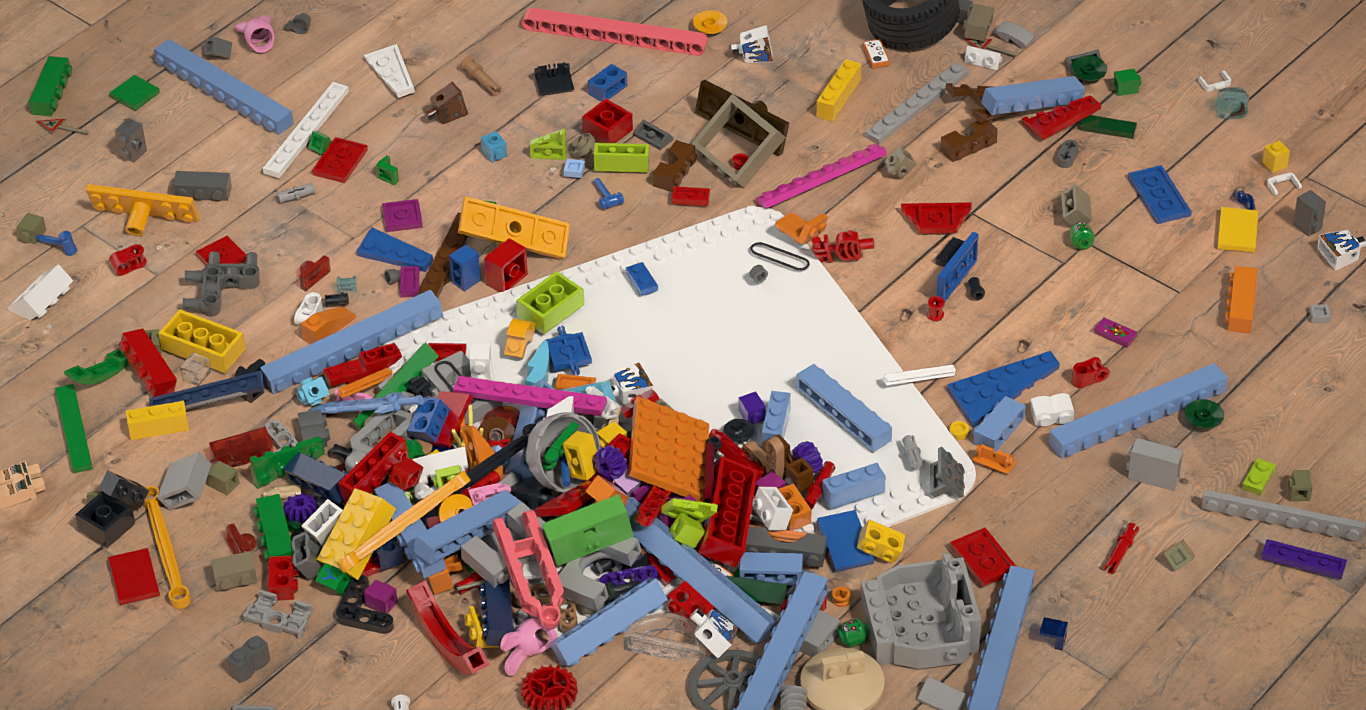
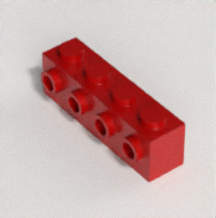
[119,328,177,397]
[339,431,408,501]

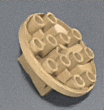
[800,648,885,710]

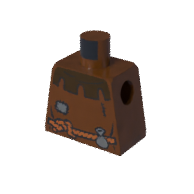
[424,81,468,124]

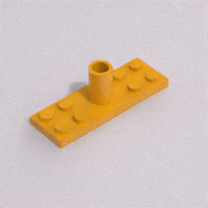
[86,184,200,236]
[458,196,570,260]

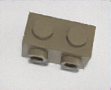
[963,4,994,42]
[1061,184,1092,226]
[211,551,257,591]

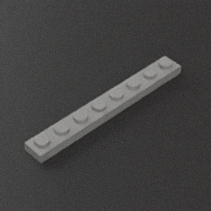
[865,62,969,145]
[1202,490,1366,542]

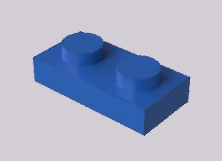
[625,262,658,296]

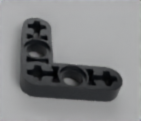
[336,575,394,634]

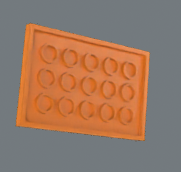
[628,396,709,502]

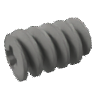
[780,684,807,710]

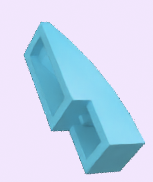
[525,340,550,386]

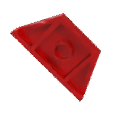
[901,202,972,234]

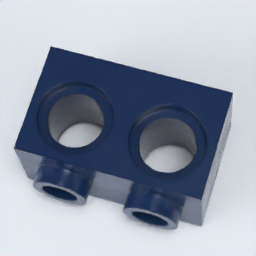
[372,536,405,571]

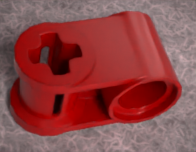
[109,244,147,276]
[1071,357,1110,388]

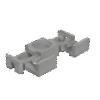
[243,590,313,639]

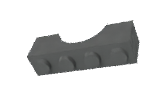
[745,526,827,567]

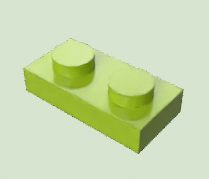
[1242,458,1276,496]

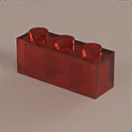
[209,427,273,467]

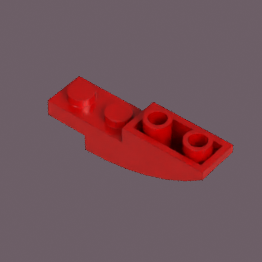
[323,342,402,386]

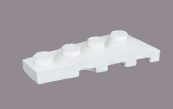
[364,44,415,98]

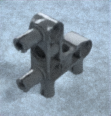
[183,252,260,317]

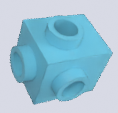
[296,377,330,406]

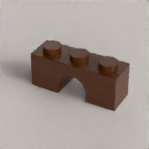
[940,121,998,162]
[653,140,697,192]
[763,434,814,492]

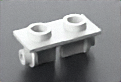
[964,45,1002,70]
[585,386,619,420]

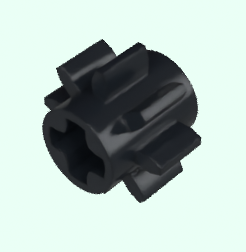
[406,376,430,398]

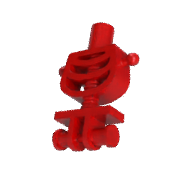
[811,230,875,263]

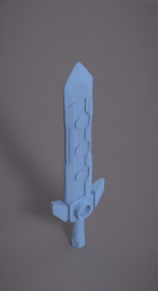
[308,392,424,414]

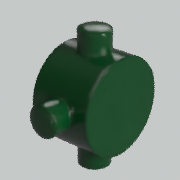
[287,520,302,533]

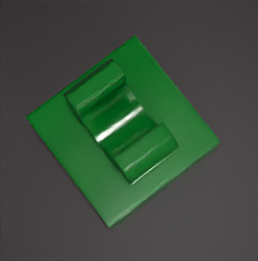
[308,131,332,154]

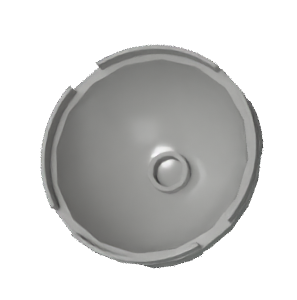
[525,412,601,493]

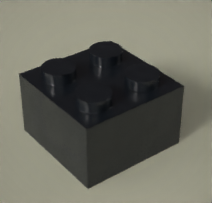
[75,491,135,548]

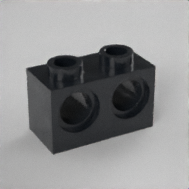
[99,470,150,508]

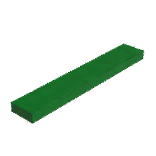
[351,342,438,430]
[55,384,93,473]

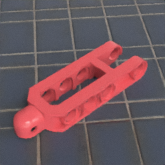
[493,510,564,630]

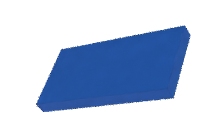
[1128,165,1192,224]
[936,231,979,302]

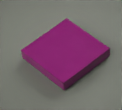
[382,199,423,232]

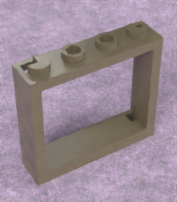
[691,94,786,188]

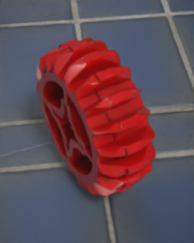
[521,664,578,710]

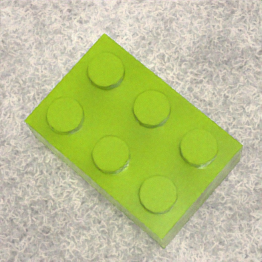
[516,271,584,334]

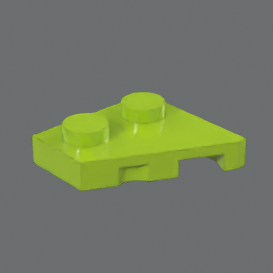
[530,129,567,160]
[661,498,718,523]

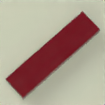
[703,443,714,498]

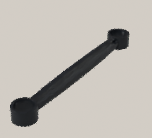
[415,423,536,521]

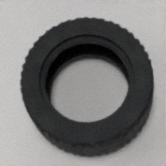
[862,0,960,50]

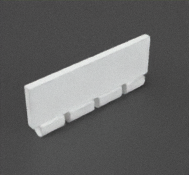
[389,446,468,487]

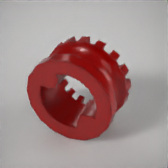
[733,153,749,170]

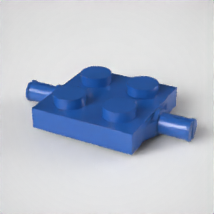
[545,326,592,376]

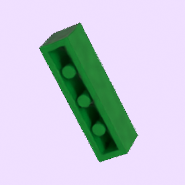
[29,56,73,117]
[253,494,294,562]

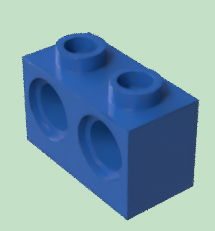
[588,64,628,102]
[407,398,450,443]

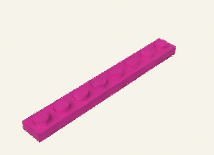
[756,144,887,209]
[453,376,607,416]

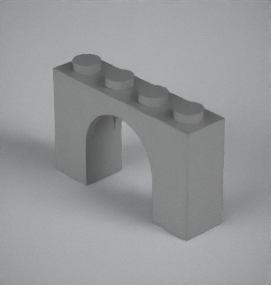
[422,351,503,424]
[461,502,549,588]
[558,537,642,611]

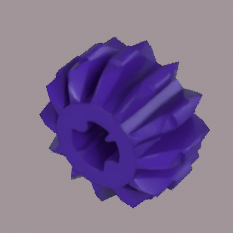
[792,441,823,474]
[593,445,628,481]
[284,492,317,523]

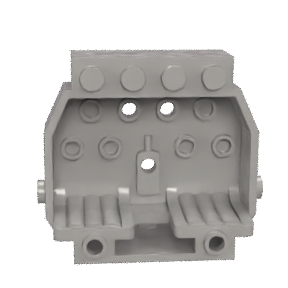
[861,553,981,669]

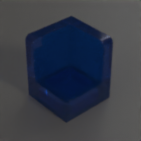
[1039,617,1068,651]

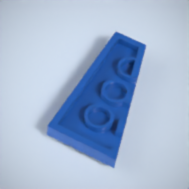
[357,227,433,272]

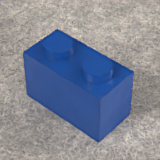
[449,245,481,292]

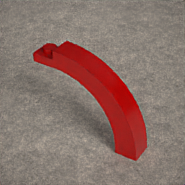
[406,580,490,675]

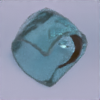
[1216,87,1249,119]

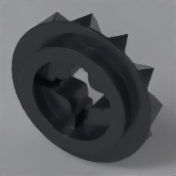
[723,419,755,444]

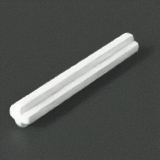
[883,365,956,386]

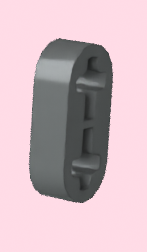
[1057,140,1079,168]

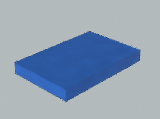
[816,510,874,572]

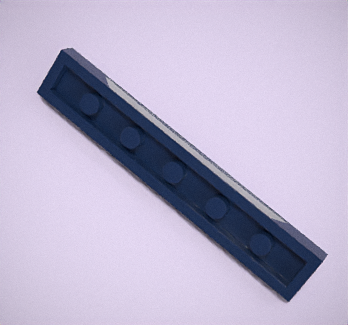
[149,371,264,410]

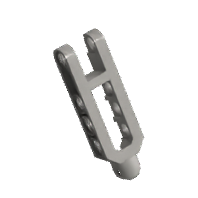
[345,391,416,473]

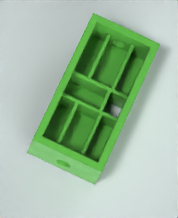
[542,494,634,566]

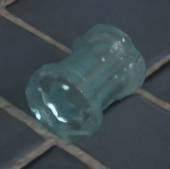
[337,276,357,293]

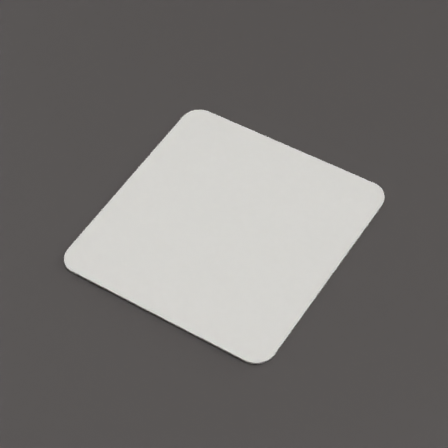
[379,206,976,638]

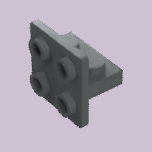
[930,446,965,498]

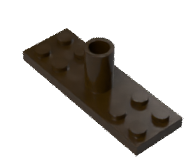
[695,80,789,156]

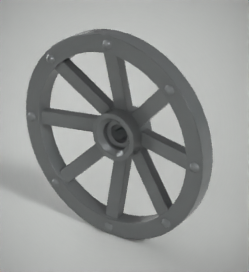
[689,650,762,710]

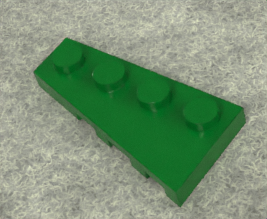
[249,436,325,489]

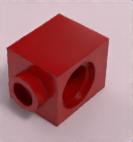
[389,457,424,491]

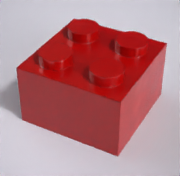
[582,99,633,143]
[484,238,528,293]

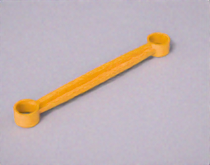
[336,470,471,573]
[142,486,191,609]

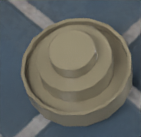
[572,133,595,157]

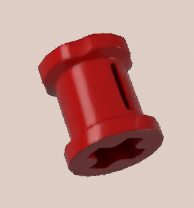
[927,296,945,322]

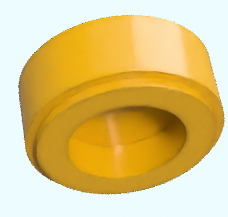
[949,421,969,440]

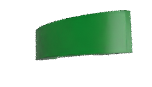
[64,349,129,385]

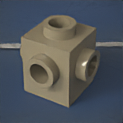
[884,147,917,179]

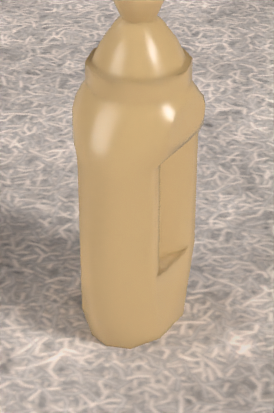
[263,485,301,499]

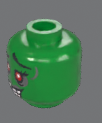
[1069,222,1095,250]
[838,618,870,648]

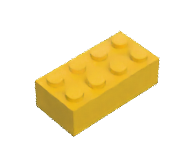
[158,309,246,373]
[317,488,396,580]

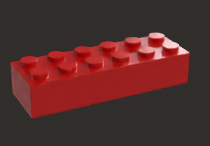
[698,456,758,567]

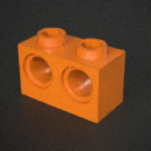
[778,483,812,531]

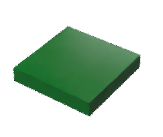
[109,74,160,111]

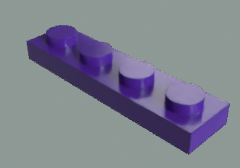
[1261,539,1347,580]

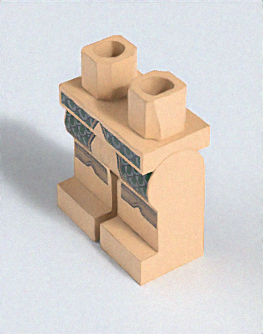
[0,461,46,509]

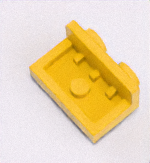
[464,606,499,648]

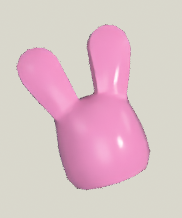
[234,15,275,53]
[500,617,557,676]

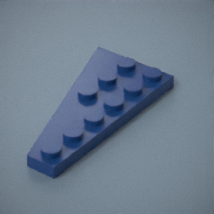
[947,351,1060,428]

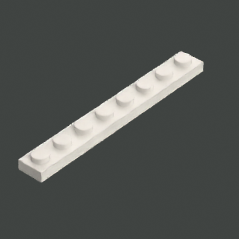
[263,82,349,178]

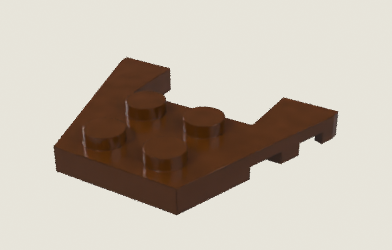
[945,83,1008,123]

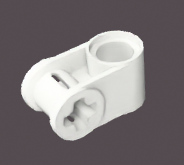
[294,292,323,325]

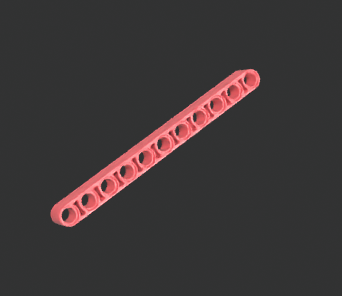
[522,8,708,56]

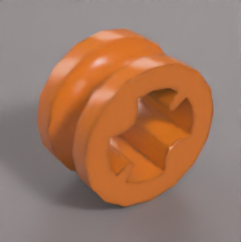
[832,587,850,607]

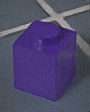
[738,392,766,424]

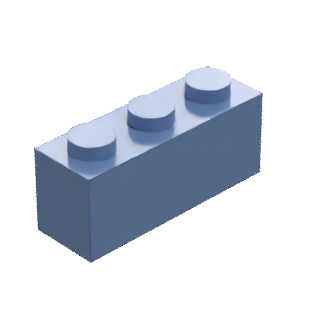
[762,391,791,449]
[973,396,1026,452]
[822,463,886,510]
[740,552,803,586]

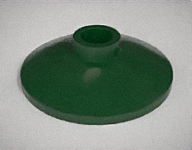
[1072,55,1107,82]
[1185,399,1224,429]

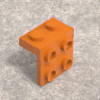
[774,213,828,245]

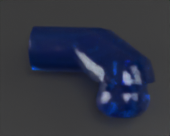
[1235,190,1256,210]

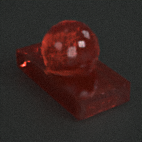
[299,255,331,292]
[225,524,256,555]

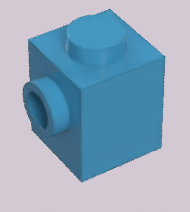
[480,131,507,162]

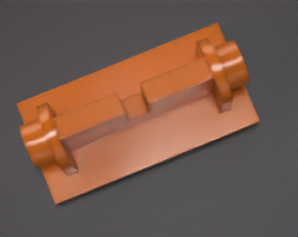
[972,444,1017,474]

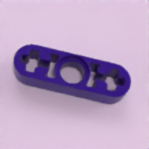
[599,566,658,585]

